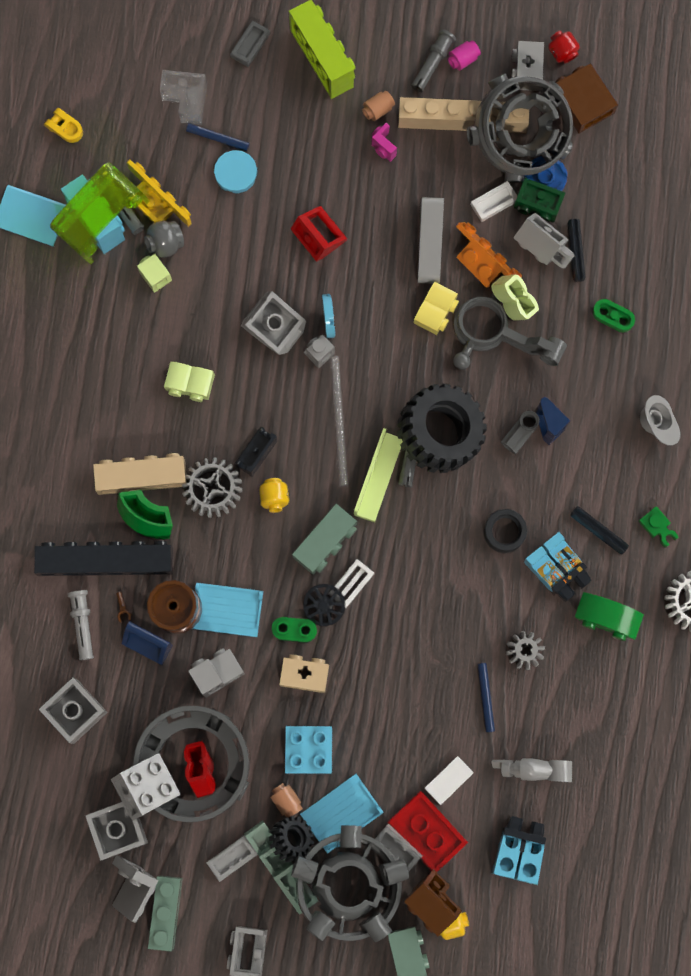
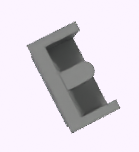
[227,926,268,976]

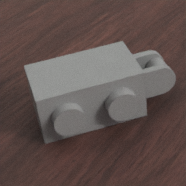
[514,213,574,268]

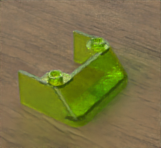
[50,162,150,264]

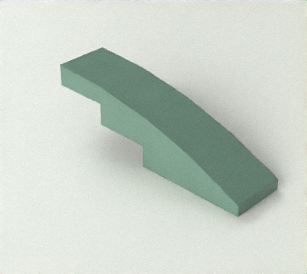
[244,820,318,915]

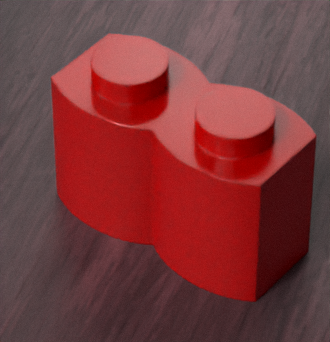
[184,741,216,798]

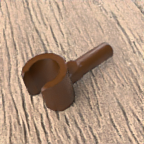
[116,592,132,623]

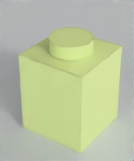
[137,254,172,293]

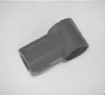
[501,411,540,455]

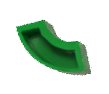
[117,490,173,539]
[575,592,644,641]

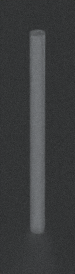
[330,356,348,487]

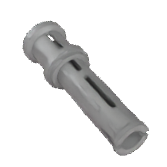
[67,590,94,660]

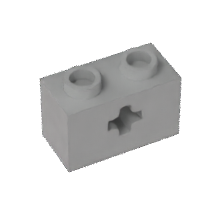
[511,41,544,91]

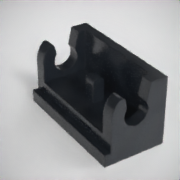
[234,427,277,477]

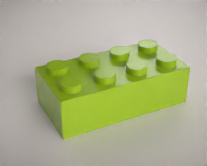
[289,0,355,99]

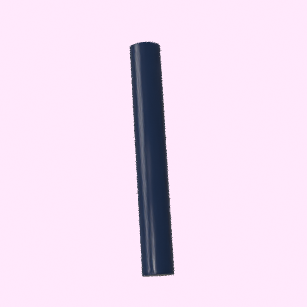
[186,123,250,151]
[477,663,495,733]

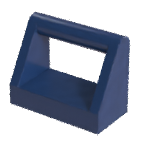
[535,397,570,445]
[122,621,173,665]

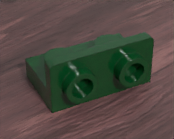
[514,178,565,223]

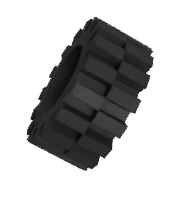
[269,816,314,862]

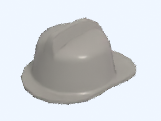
[640,395,680,445]

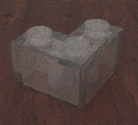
[160,70,207,125]

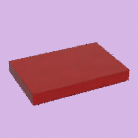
[387,791,468,872]

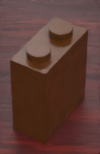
[555,63,618,133]

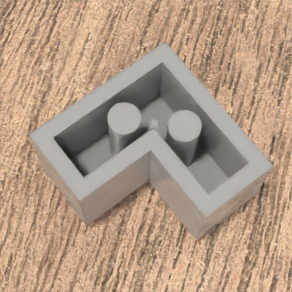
[189,648,245,697]

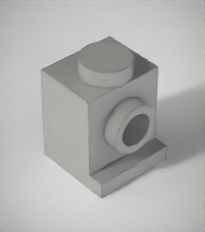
[304,335,335,368]

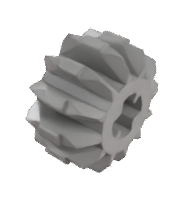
[506,631,545,670]

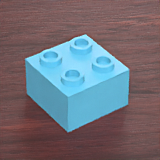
[285,726,332,774]

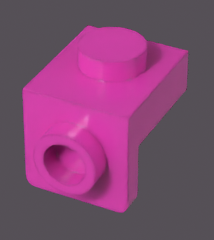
[372,123,397,162]

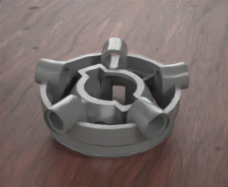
[467,73,573,183]
[291,825,409,943]

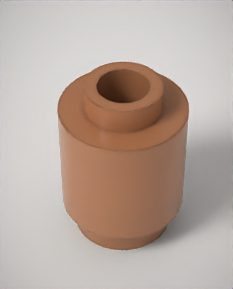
[362,91,395,121]
[270,783,303,818]

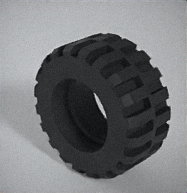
[397,383,487,473]

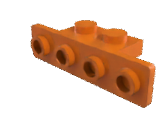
[456,222,522,288]

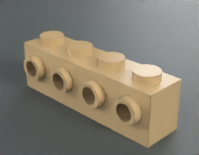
[93,453,187,495]

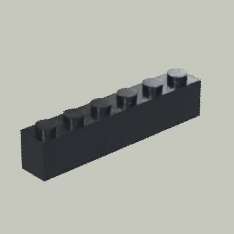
[34,541,173,576]

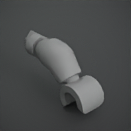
[492,758,572,782]

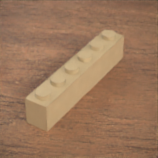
[398,97,529,133]

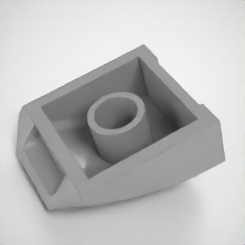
[241,291,306,355]

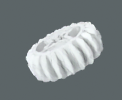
[664,571,691,632]

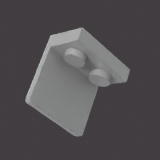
[111,754,180,821]
[112,855,159,923]

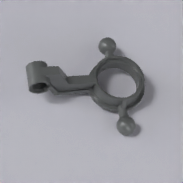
[453,279,567,370]

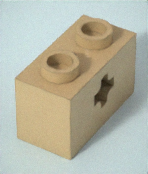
[279,655,329,693]

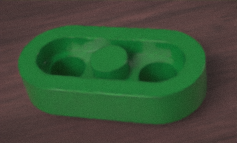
[592,299,635,332]
[272,617,317,643]

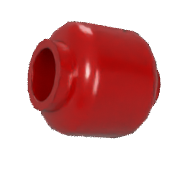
[548,30,580,64]

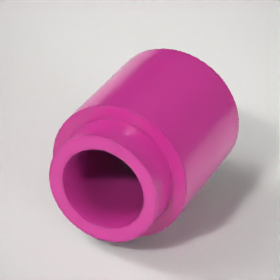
[448,40,481,71]

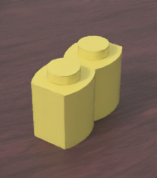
[414,282,459,335]

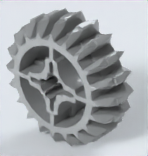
[182,458,243,518]

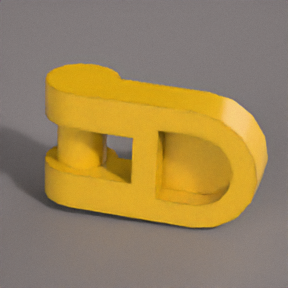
[44,108,83,143]

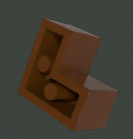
[404,869,462,937]

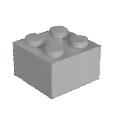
[39,677,108,744]
[86,802,148,860]

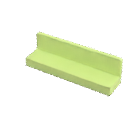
[354,428,403,523]

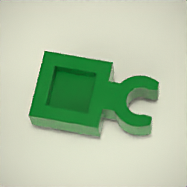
[638,506,679,548]

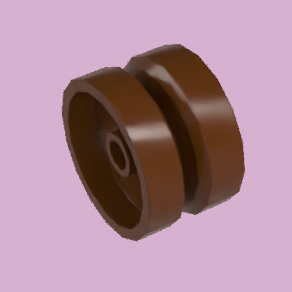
[147,580,202,634]

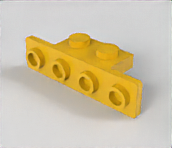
[127,159,192,227]

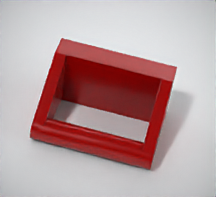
[291,206,347,262]

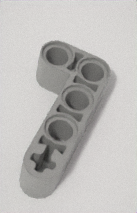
[417,197,444,284]

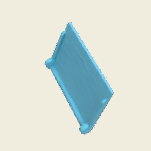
[0,185,69,246]
[193,583,263,637]
[300,774,384,854]

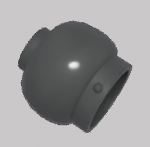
[144,221,184,258]

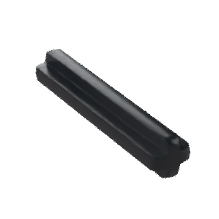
[568,219,586,282]
[570,506,629,555]

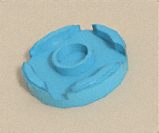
[214,150,257,193]
[322,294,335,338]

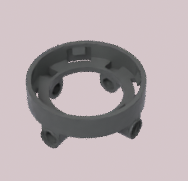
[134,706,250,822]

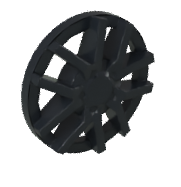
[303,584,346,626]

